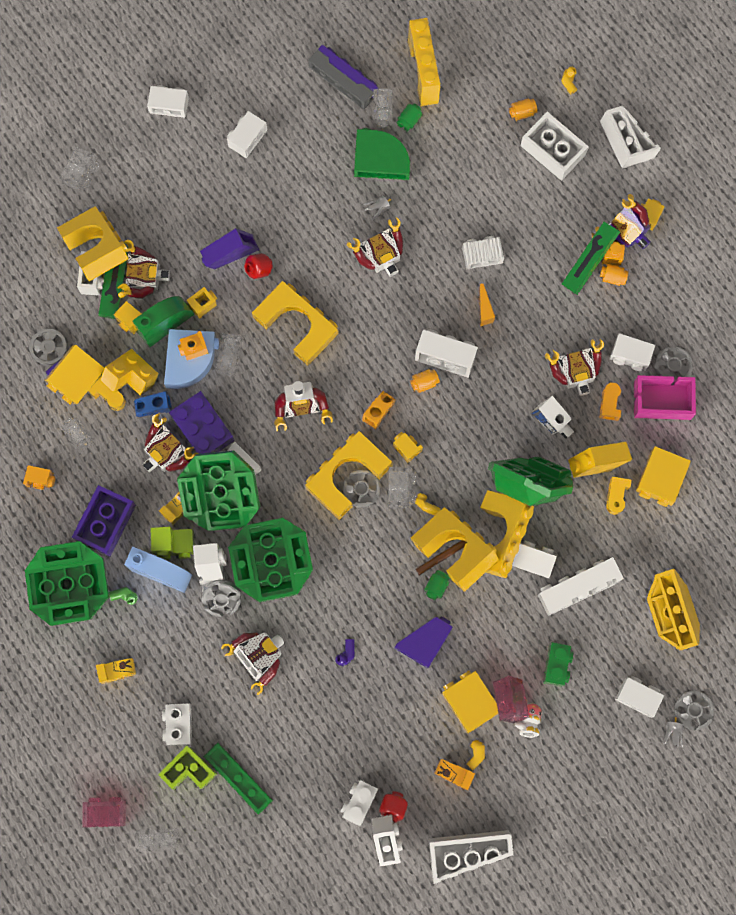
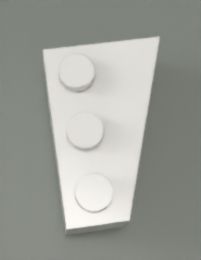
[600,106,661,168]
[193,543,227,592]

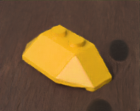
[647,569,700,651]

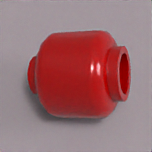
[244,253,273,279]
[379,791,408,823]

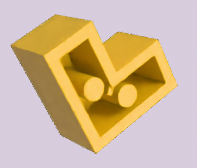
[101,349,159,396]

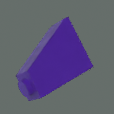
[200,228,259,269]
[394,616,453,669]

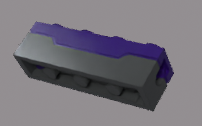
[308,44,378,110]

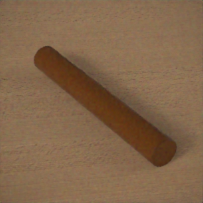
[415,540,467,576]

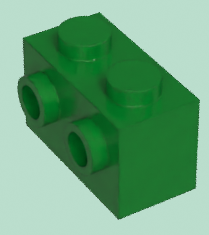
[543,642,574,687]

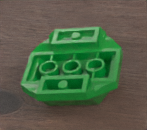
[177,450,260,531]
[488,457,574,506]
[228,518,313,603]
[25,541,109,626]

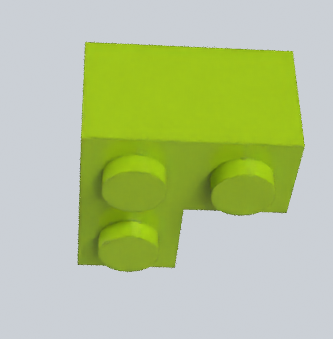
[150,527,195,560]
[158,745,217,789]

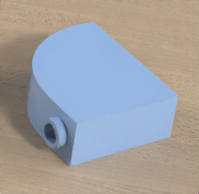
[164,329,219,389]
[124,546,192,593]

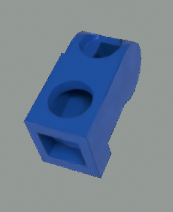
[134,391,172,417]

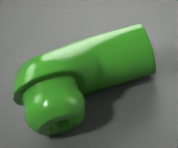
[109,587,138,605]

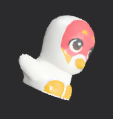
[515,703,542,737]

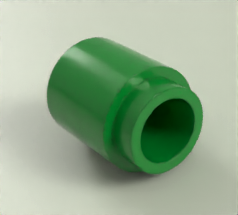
[396,103,422,132]
[424,570,450,601]

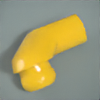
[561,66,578,95]
[415,493,441,516]
[466,740,485,771]

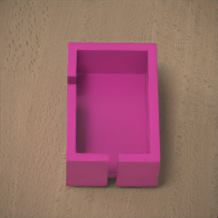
[634,375,696,420]

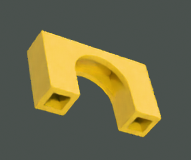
[408,18,440,106]
[57,206,129,281]
[252,281,338,366]
[305,431,392,520]
[460,490,534,578]
[411,507,499,592]

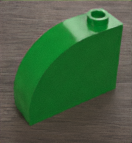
[354,128,410,180]
[132,296,195,348]

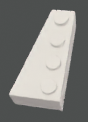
[538,557,624,616]
[429,830,513,884]

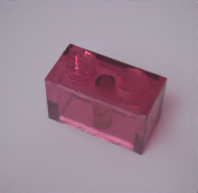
[493,676,530,723]
[82,797,126,827]

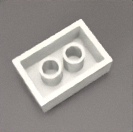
[521,112,589,181]
[415,329,478,378]

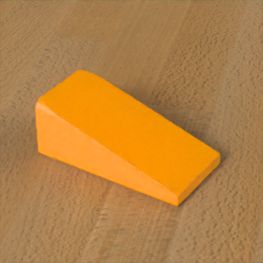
[479,283,495,326]

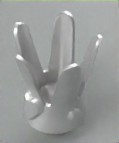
[363,196,391,220]
[663,717,684,748]

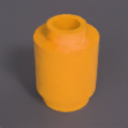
[509,98,537,121]
[600,263,629,286]
[410,369,440,393]

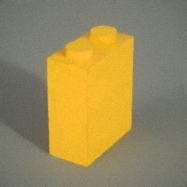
[44,345,104,405]
[568,442,632,478]
[636,446,691,507]
[441,670,502,734]

